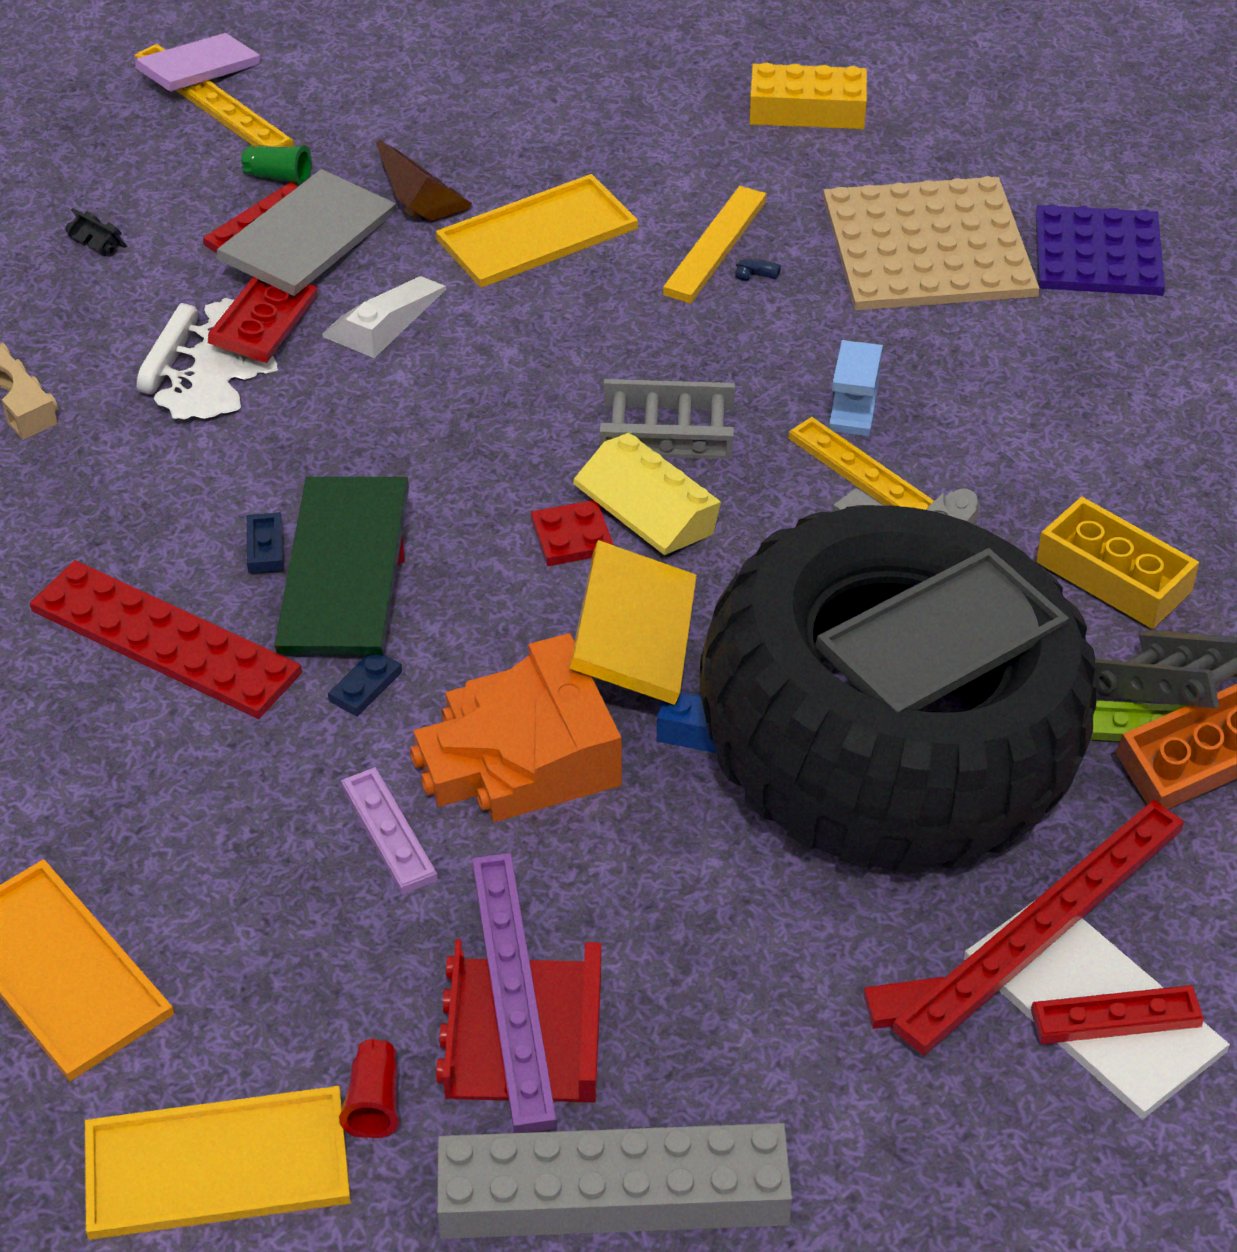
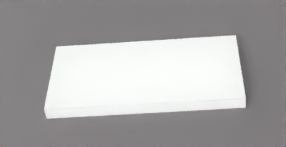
[964,902,1230,1120]

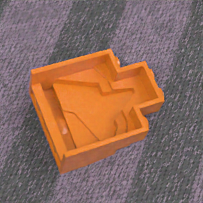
[409,633,622,822]

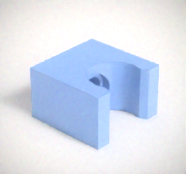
[829,340,883,436]

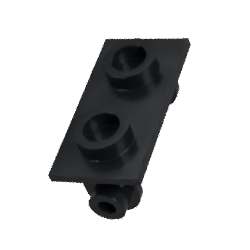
[65,208,128,256]

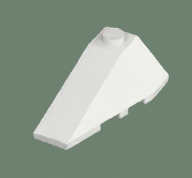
[322,276,446,358]

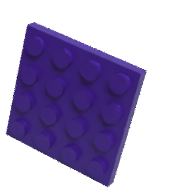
[1036,204,1165,296]

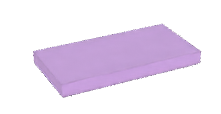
[135,33,260,91]

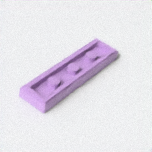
[341,767,438,895]

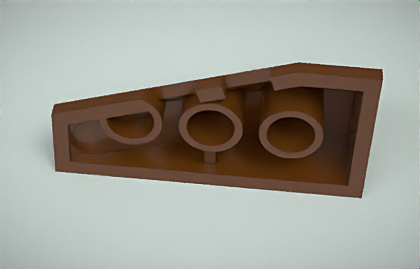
[376,139,472,221]

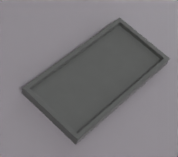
[815,548,1069,713]

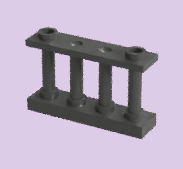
[1095,630,1237,708]

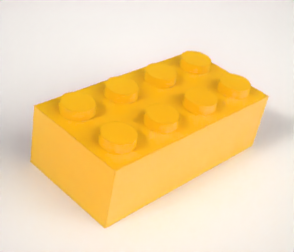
[749,63,867,129]
[1036,496,1199,629]

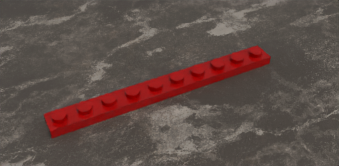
[893,800,1184,1056]

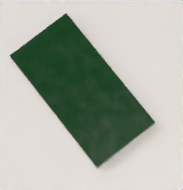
[274,477,409,655]

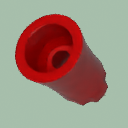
[339,1039,399,1138]

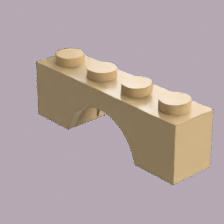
[0,343,58,440]

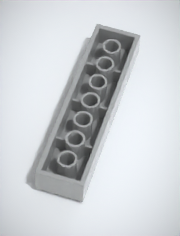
[437,1123,792,1239]

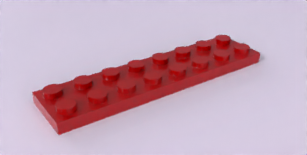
[29,560,302,719]

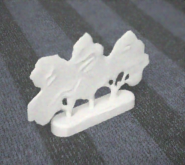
[136,298,278,420]

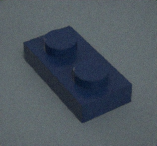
[246,512,283,573]
[328,654,402,717]

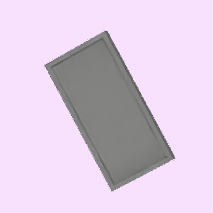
[216,169,396,296]

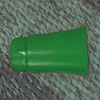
[241,145,312,186]

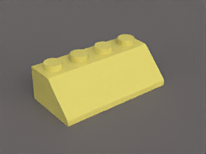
[573,433,721,555]

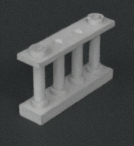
[600,379,735,459]

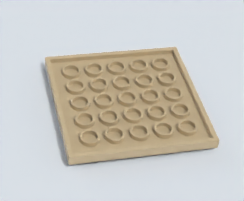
[823,176,1039,310]

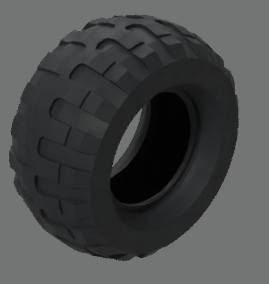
[700,505,1097,873]

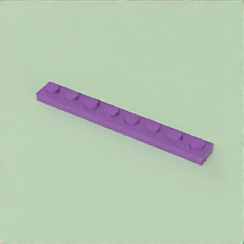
[472,853,556,1133]

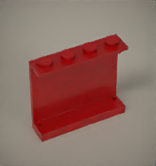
[436,939,602,1103]

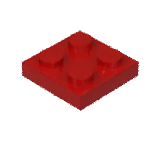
[531,500,614,567]

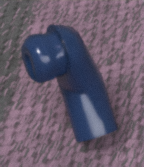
[735,259,781,281]

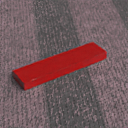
[1031,985,1204,1044]

